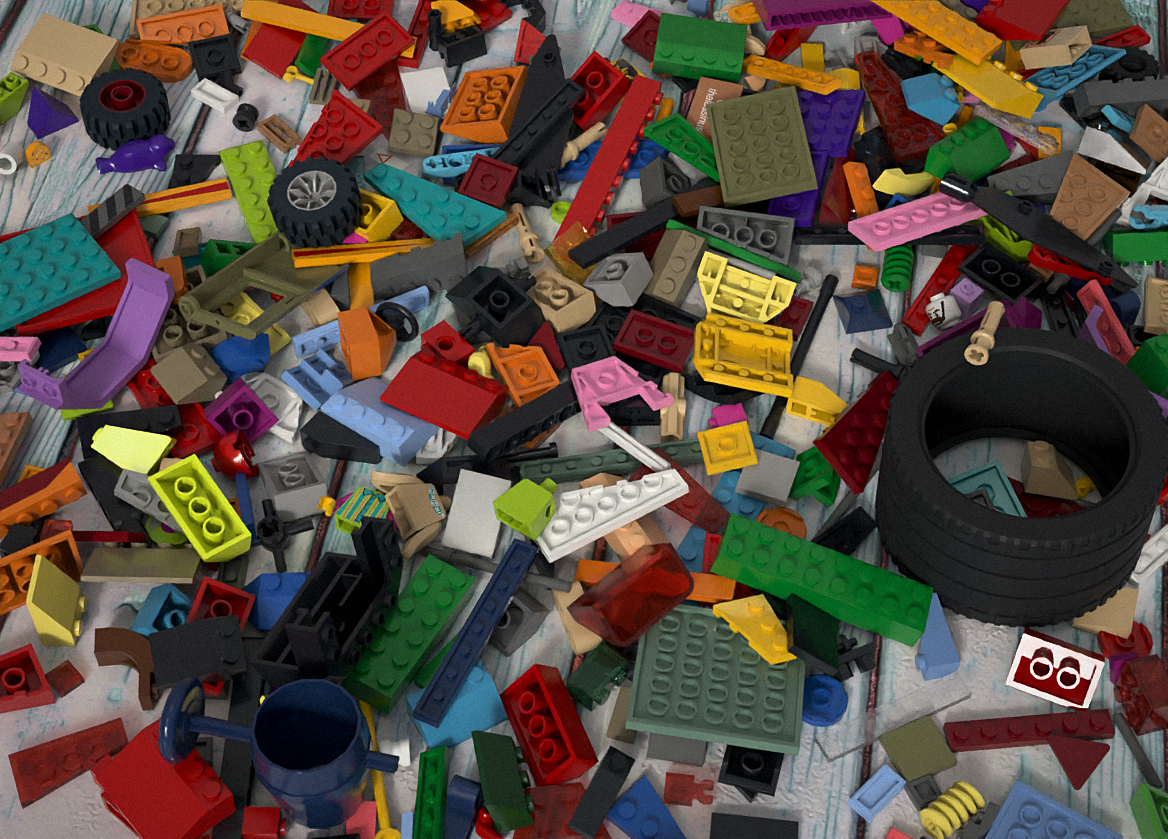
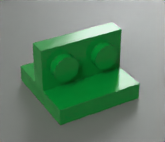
[789,446,840,507]

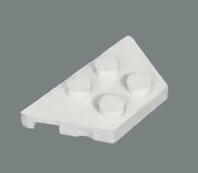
[215,373,305,444]

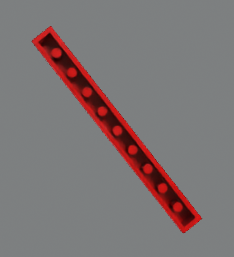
[551,74,664,266]

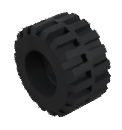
[1099,46,1160,83]

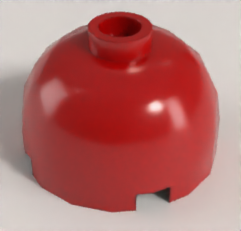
[211,428,259,481]

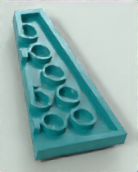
[363,162,507,248]

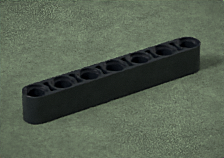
[467,379,582,463]

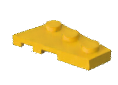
[712,594,797,665]

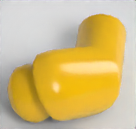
[1075,477,1097,499]

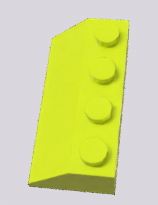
[148,454,252,562]

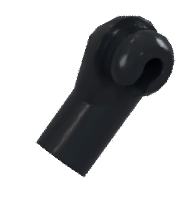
[220,70,243,97]

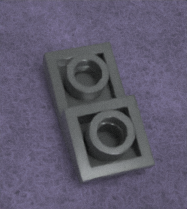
[956,801,1000,839]

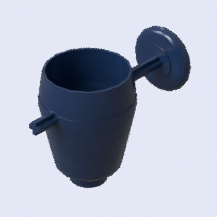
[158,677,400,829]

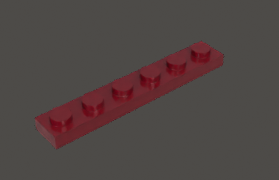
[943,709,1115,753]

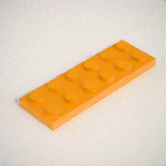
[870,0,1003,66]

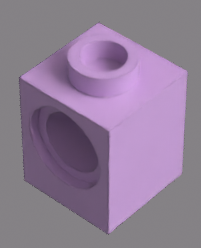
[950,277,985,321]

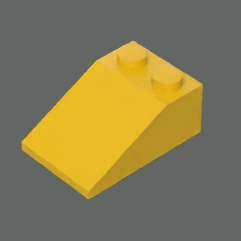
[353,188,404,243]

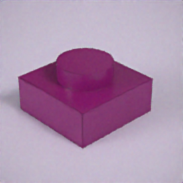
[1109,651,1140,686]

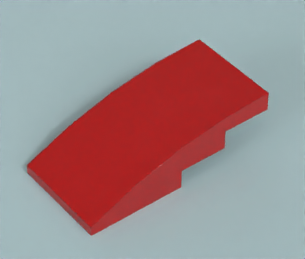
[243,0,319,79]

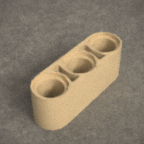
[301,288,340,328]
[552,580,603,655]

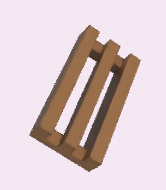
[256,114,302,154]

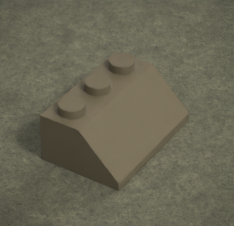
[642,229,709,309]

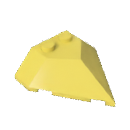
[697,251,797,324]

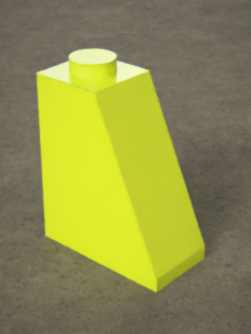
[91,425,177,476]

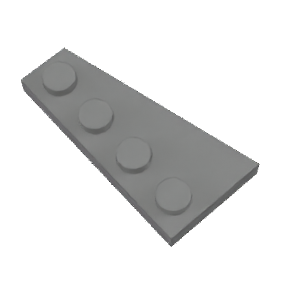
[114,468,185,535]

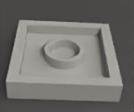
[735,448,800,507]

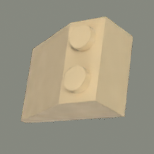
[526,267,596,336]

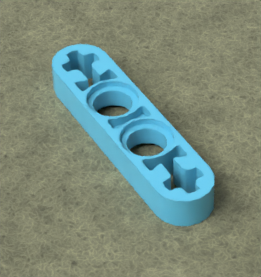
[423,147,500,179]

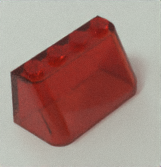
[566,542,694,647]

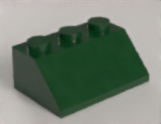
[471,730,536,834]

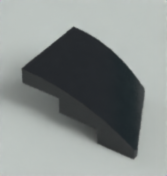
[681,373,765,405]

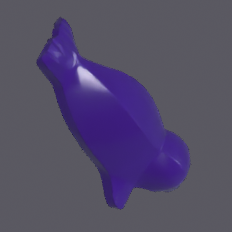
[95,134,175,174]

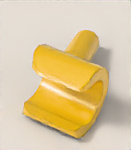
[283,65,314,85]

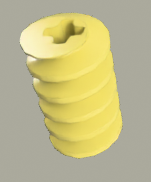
[920,781,985,839]

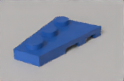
[607,774,686,839]

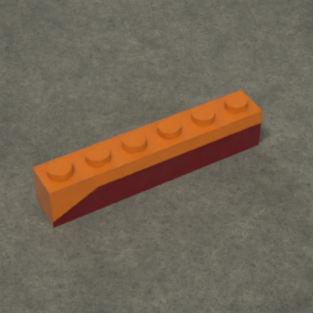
[0,458,88,539]

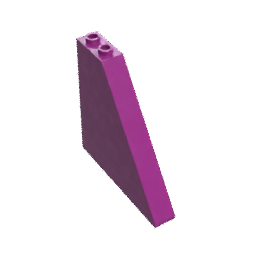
[752,0,892,31]

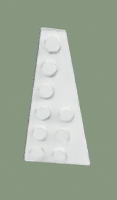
[534,469,689,563]

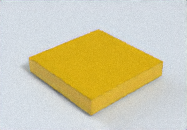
[697,421,758,475]

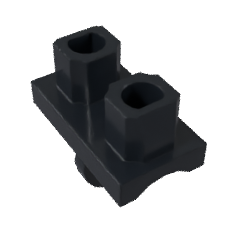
[834,634,876,683]

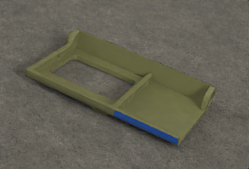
[179,231,349,340]

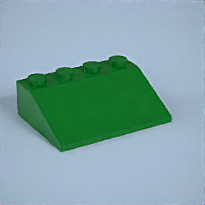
[652,13,747,84]

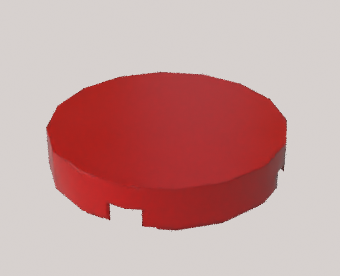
[1097,619,1153,664]

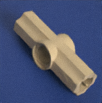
[660,373,686,443]

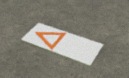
[368,147,409,171]

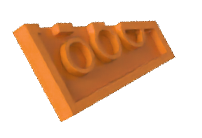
[136,4,230,45]

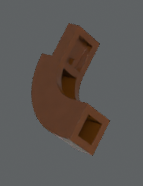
[94,627,159,711]

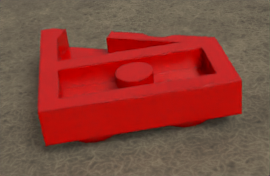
[514,20,561,64]

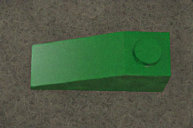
[200,239,257,277]

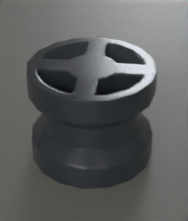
[232,103,259,132]

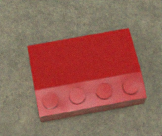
[976,0,1071,41]
[380,349,509,440]
[95,718,236,839]

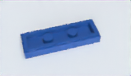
[235,473,257,544]

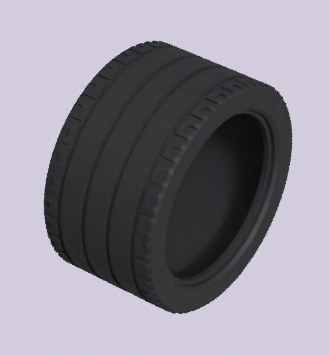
[875,327,1168,628]

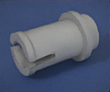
[225,10,251,34]

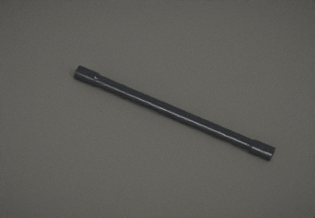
[759,274,839,440]

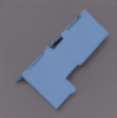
[425,82,456,118]

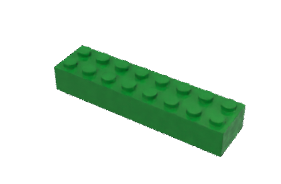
[710,512,934,647]

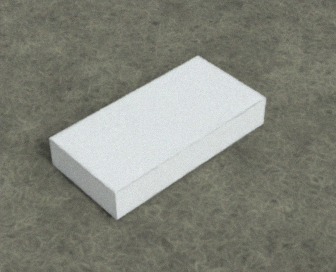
[190,78,239,114]

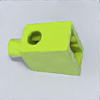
[493,478,558,541]

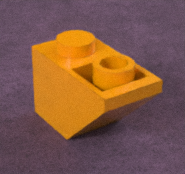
[431,0,481,34]

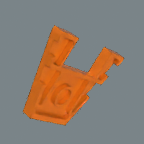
[894,28,954,69]

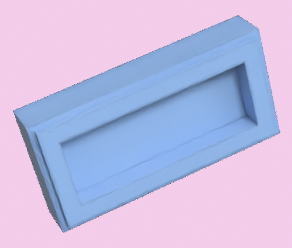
[847,764,907,823]

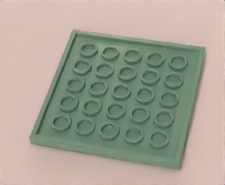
[625,599,806,755]

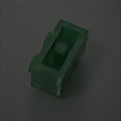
[566,642,628,712]

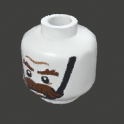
[925,292,961,330]

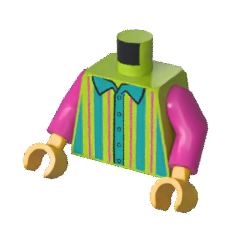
[317,487,398,535]

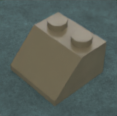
[150,345,227,405]

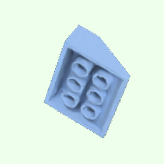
[320,377,440,467]

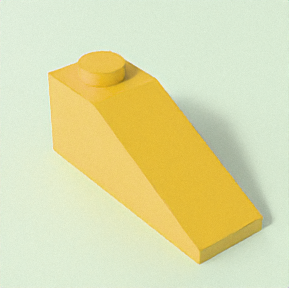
[786,376,848,426]

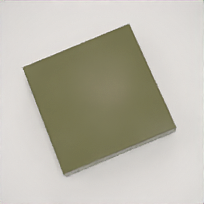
[879,715,957,783]

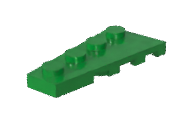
[643,112,720,183]

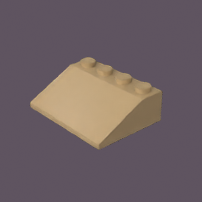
[10,13,120,97]

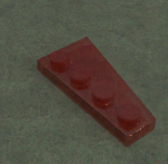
[629,446,730,534]
[8,717,129,809]

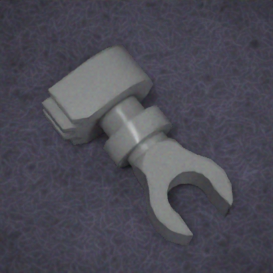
[494,256,530,278]
[793,266,823,297]

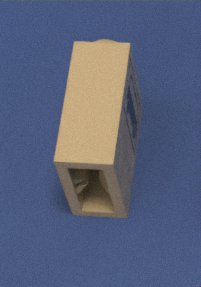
[1020,25,1092,70]

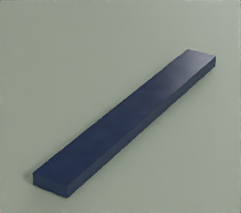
[412,538,539,729]

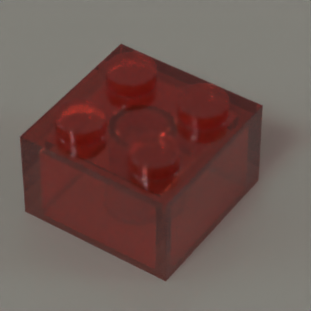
[1114,654,1168,736]

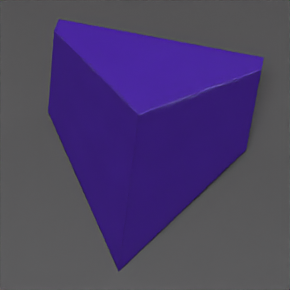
[27,85,79,139]

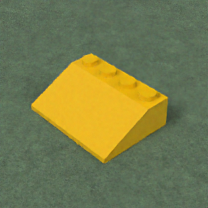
[932,54,1044,119]

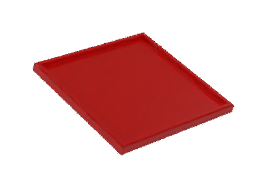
[0,208,157,337]

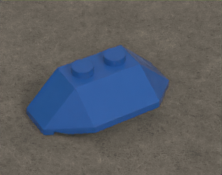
[243,572,311,632]

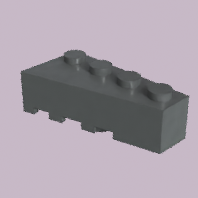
[1072,75,1168,119]
[982,150,1073,205]
[697,206,796,268]
[370,232,469,300]

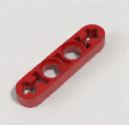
[1027,245,1114,286]

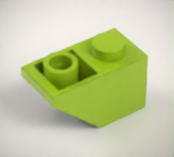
[0,72,29,126]

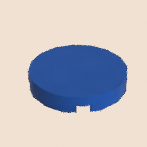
[802,674,848,727]

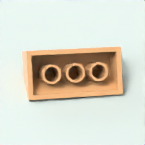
[579,472,676,567]

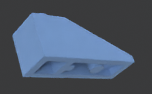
[915,592,961,681]

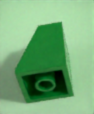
[1126,333,1168,400]

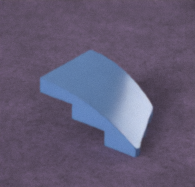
[280,345,355,411]

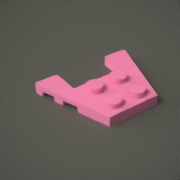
[571,356,674,432]

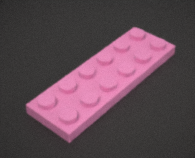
[848,192,988,252]

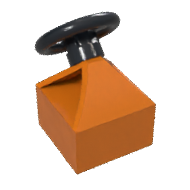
[337,302,419,381]

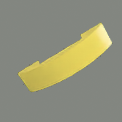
[873,168,937,196]

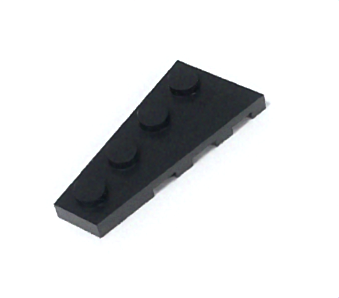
[76,405,185,460]

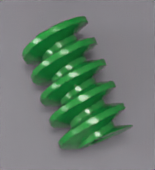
[880,245,914,293]

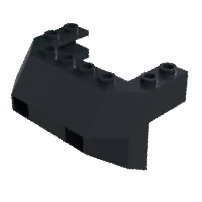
[248,516,404,687]

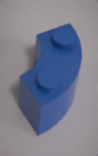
[209,333,271,384]

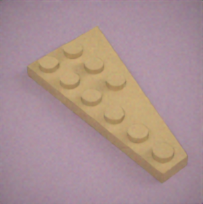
[129,0,245,39]

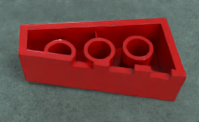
[0,643,55,714]

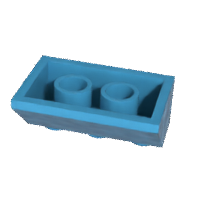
[406,661,508,750]

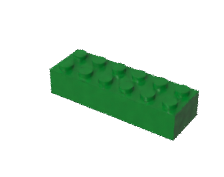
[341,554,476,715]

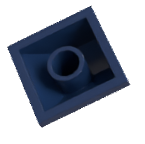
[833,289,893,334]

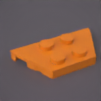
[486,343,560,408]

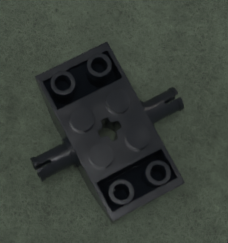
[445,266,546,348]

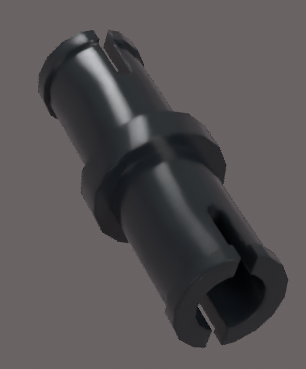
[427,9,444,51]

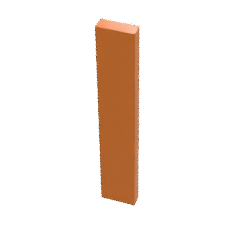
[574,559,737,603]

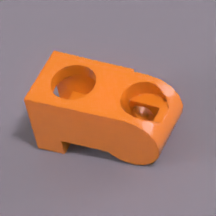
[156,255,189,305]

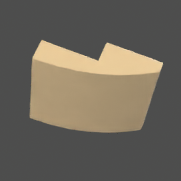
[1071,586,1139,639]

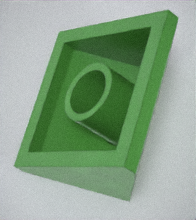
[1129,782,1168,839]

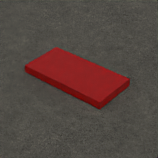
[320,10,415,92]

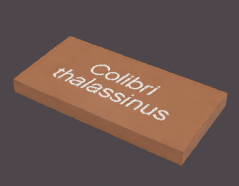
[686,77,744,145]

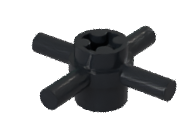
[250,499,314,573]

